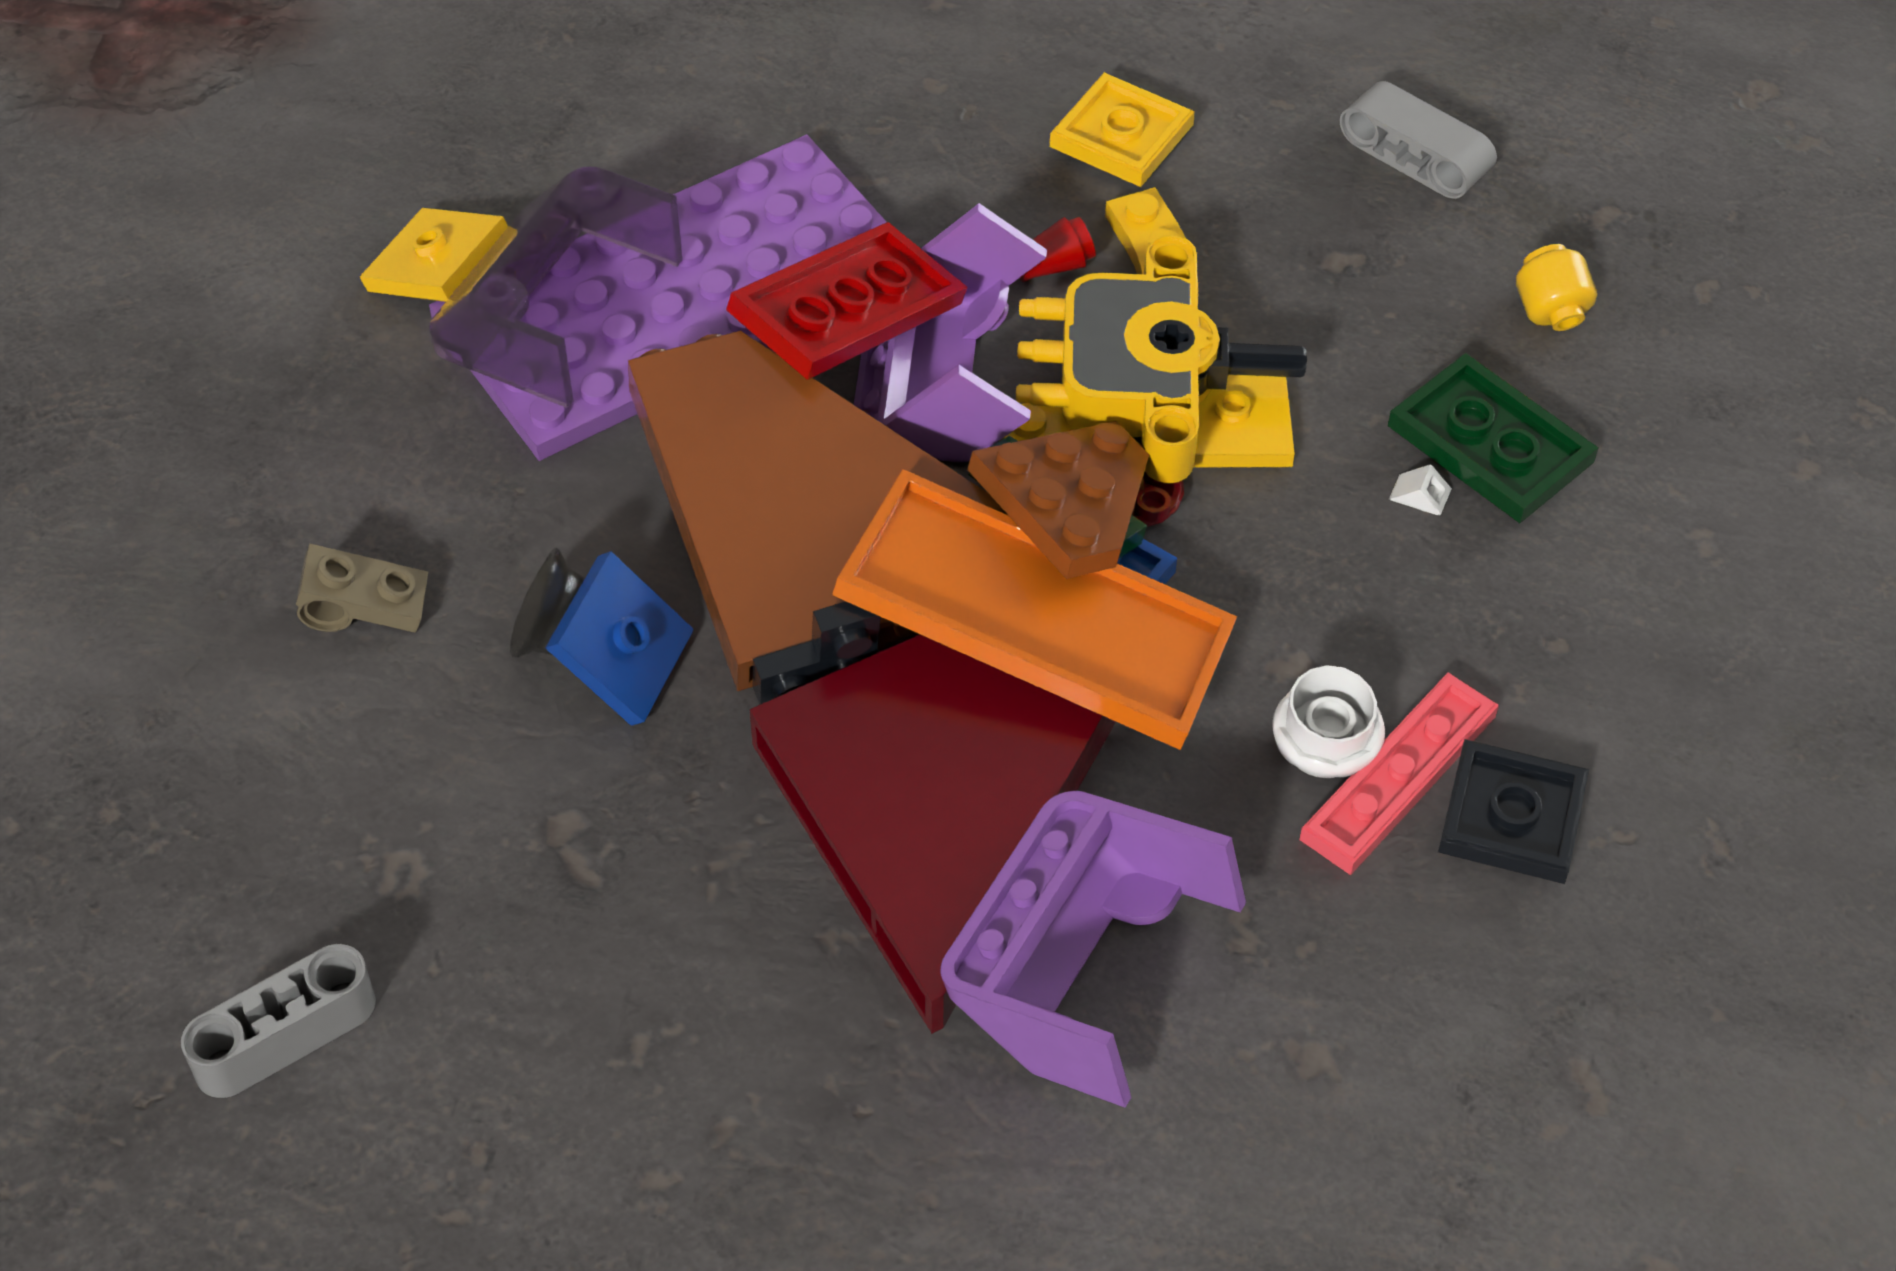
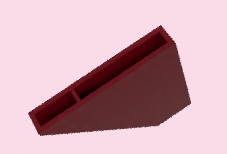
[749,634,1116,1034]

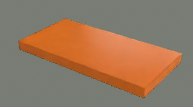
[832,469,1237,750]

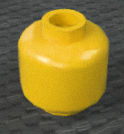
[1516,244,1597,331]

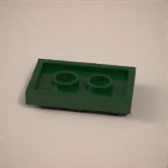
[1388,353,1599,524]

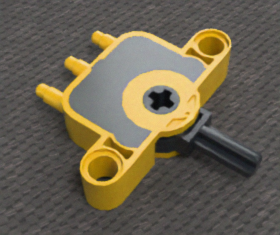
[1016,234,1307,483]

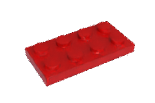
[726,222,968,380]

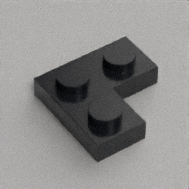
[752,601,881,705]

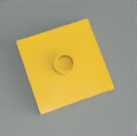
[1049,72,1195,187]
[360,208,511,302]
[1193,375,1295,467]

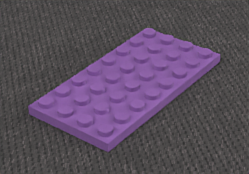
[429,134,886,461]

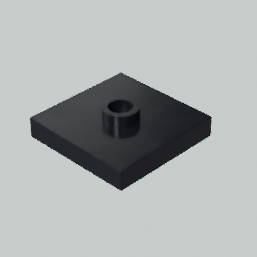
[1438,739,1589,884]

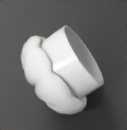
[1272,665,1385,778]

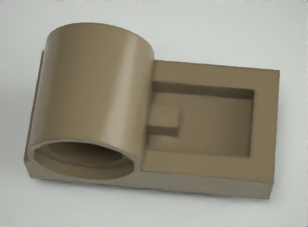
[296,543,428,633]

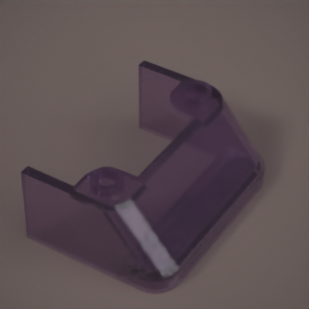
[429,166,683,408]

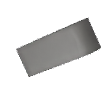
[1340,81,1497,199]
[181,944,376,1098]

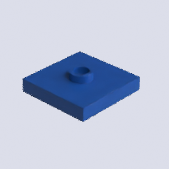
[545,551,694,726]

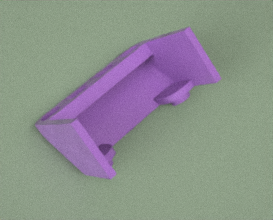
[854,203,1047,463]
[940,791,1246,1108]

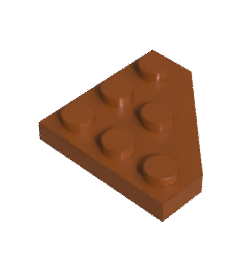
[968,421,1149,579]

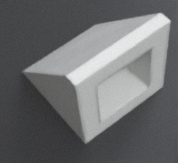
[1389,464,1452,515]

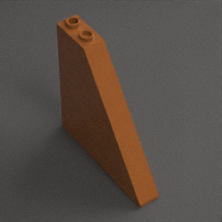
[628,330,1009,691]

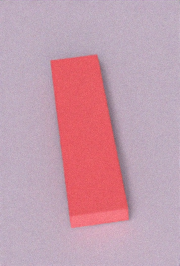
[1299,672,1499,875]

